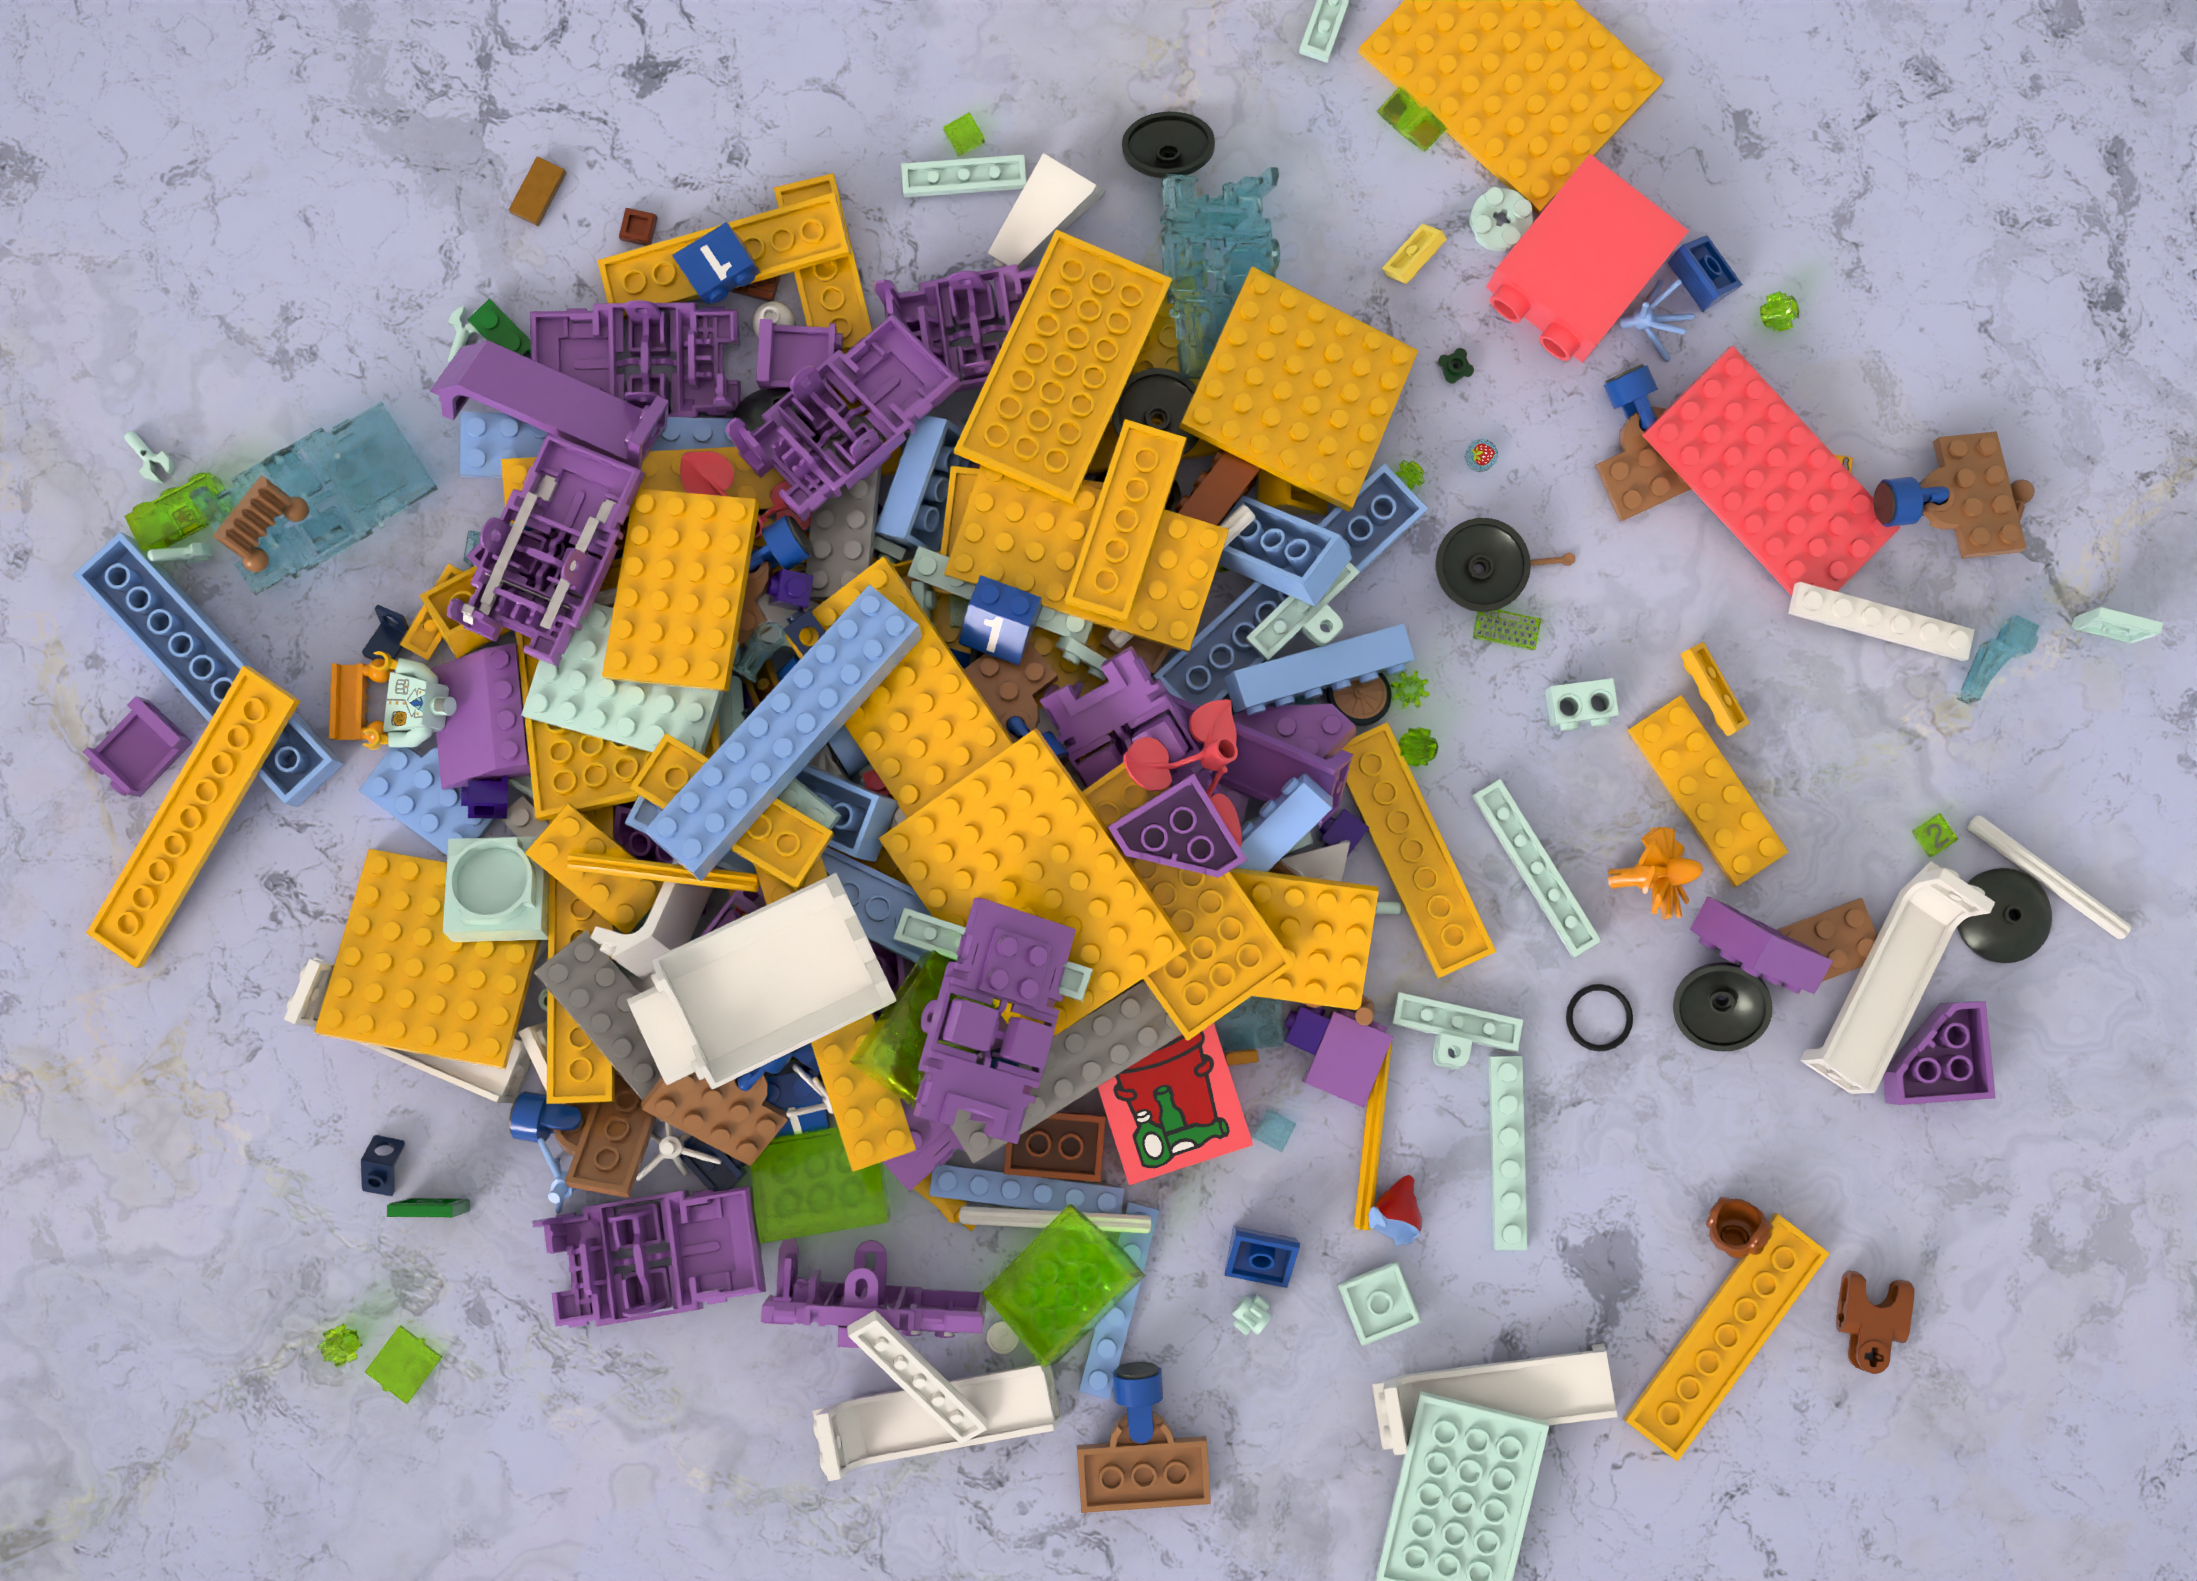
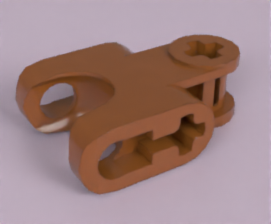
[1836,1270,1915,1374]

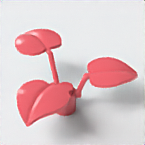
[680,451,812,540]
[1123,699,1242,847]

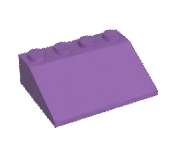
[431,644,531,790]

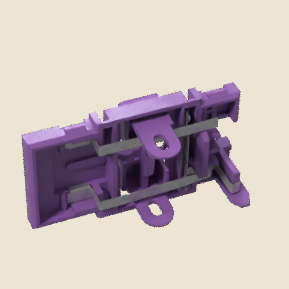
[447,433,645,667]

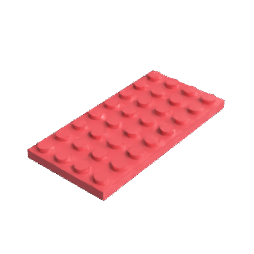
[1641,346,1901,596]

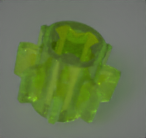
[1760,291,1799,332]
[1390,670,1430,709]
[1398,727,1438,767]
[318,1324,363,1368]

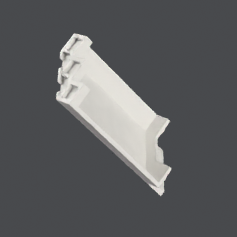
[627,873,897,1090]

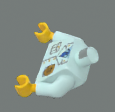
[362,651,457,750]

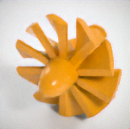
[1608,827,1703,920]

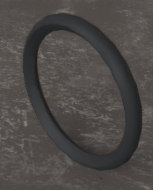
[1566,984,1633,1051]

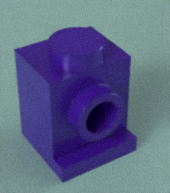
[461,775,508,819]

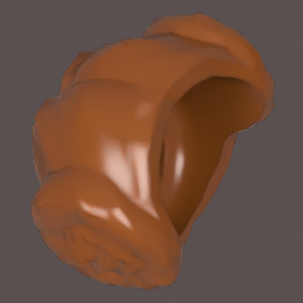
[1706,1197,1774,1258]

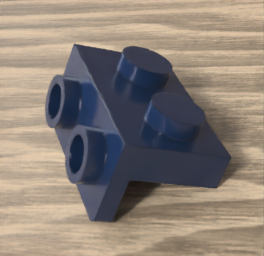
[679,1136,748,1192]

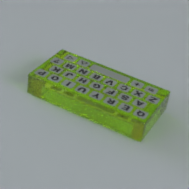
[1472,610,1541,651]

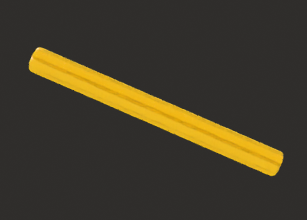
[567,852,760,892]
[1354,1043,1392,1230]

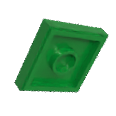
[387,1198,470,1218]

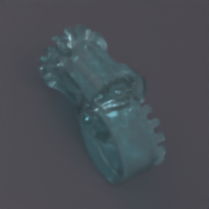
[733,620,786,683]

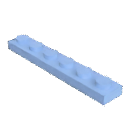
[929,1165,1124,1214]
[1079,1201,1159,1400]

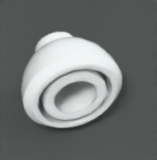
[752,301,796,338]

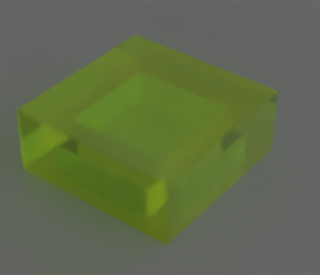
[943,112,985,157]

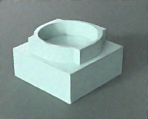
[443,836,549,942]

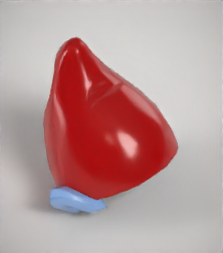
[1368,1175,1422,1245]

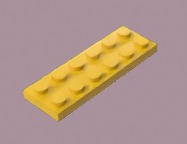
[1065,419,1187,622]
[1627,695,1788,887]
[629,733,834,890]

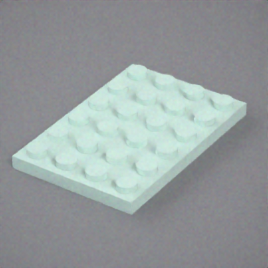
[521,599,739,755]
[1376,1391,1549,1581]

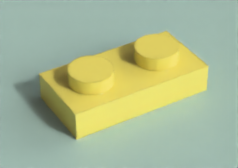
[1382,223,1447,284]

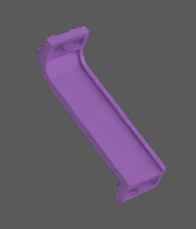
[430,341,669,469]
[1110,694,1353,826]

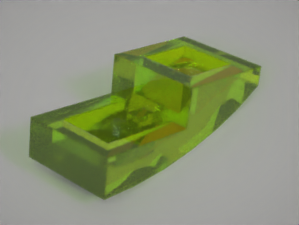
[1376,87,1447,152]

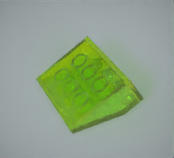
[850,950,996,1109]
[751,1127,891,1244]
[982,1204,1146,1367]

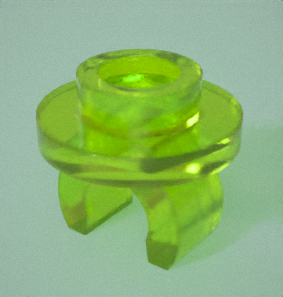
[1395,460,1425,491]

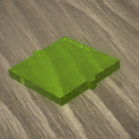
[365,1325,442,1404]

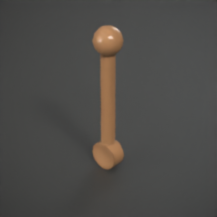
[1530,553,1575,566]

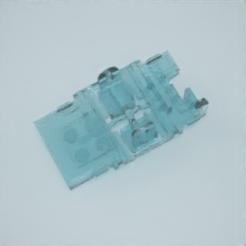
[1160,167,1280,379]
[189,401,438,595]

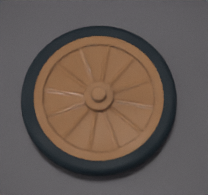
[1327,672,1392,726]

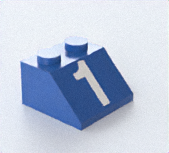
[672,222,761,304]
[959,575,1043,666]
[765,1069,831,1141]

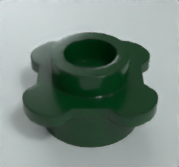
[1438,348,1474,384]

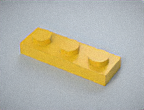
[399,563,463,661]
[1680,642,1750,736]

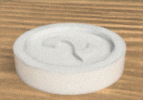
[987,1320,1019,1354]

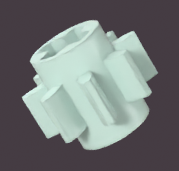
[1232,1294,1272,1335]

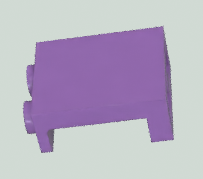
[756,319,843,391]
[83,696,193,797]
[1302,1008,1393,1108]

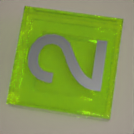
[1911,813,1959,857]

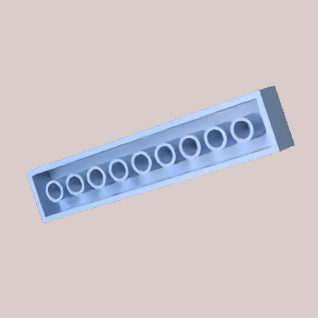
[1153,463,1428,706]
[73,532,345,807]
[644,585,922,882]

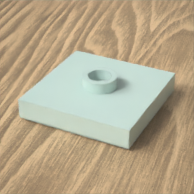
[2071,607,2163,644]
[1337,1261,1422,1346]

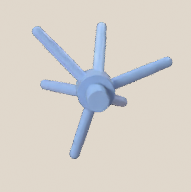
[1620,279,1695,361]
[538,1138,581,1214]

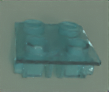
[1218,996,1283,1051]

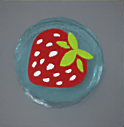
[1465,439,1498,472]

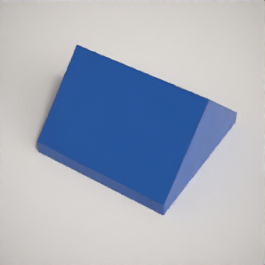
[1667,235,1743,312]
[1224,1226,1300,1288]

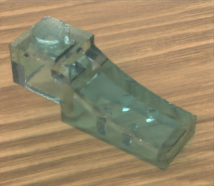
[1957,615,2040,704]

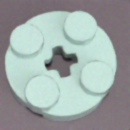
[1469,187,1533,252]

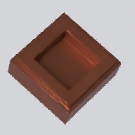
[619,208,658,246]

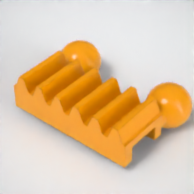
[329,659,393,745]

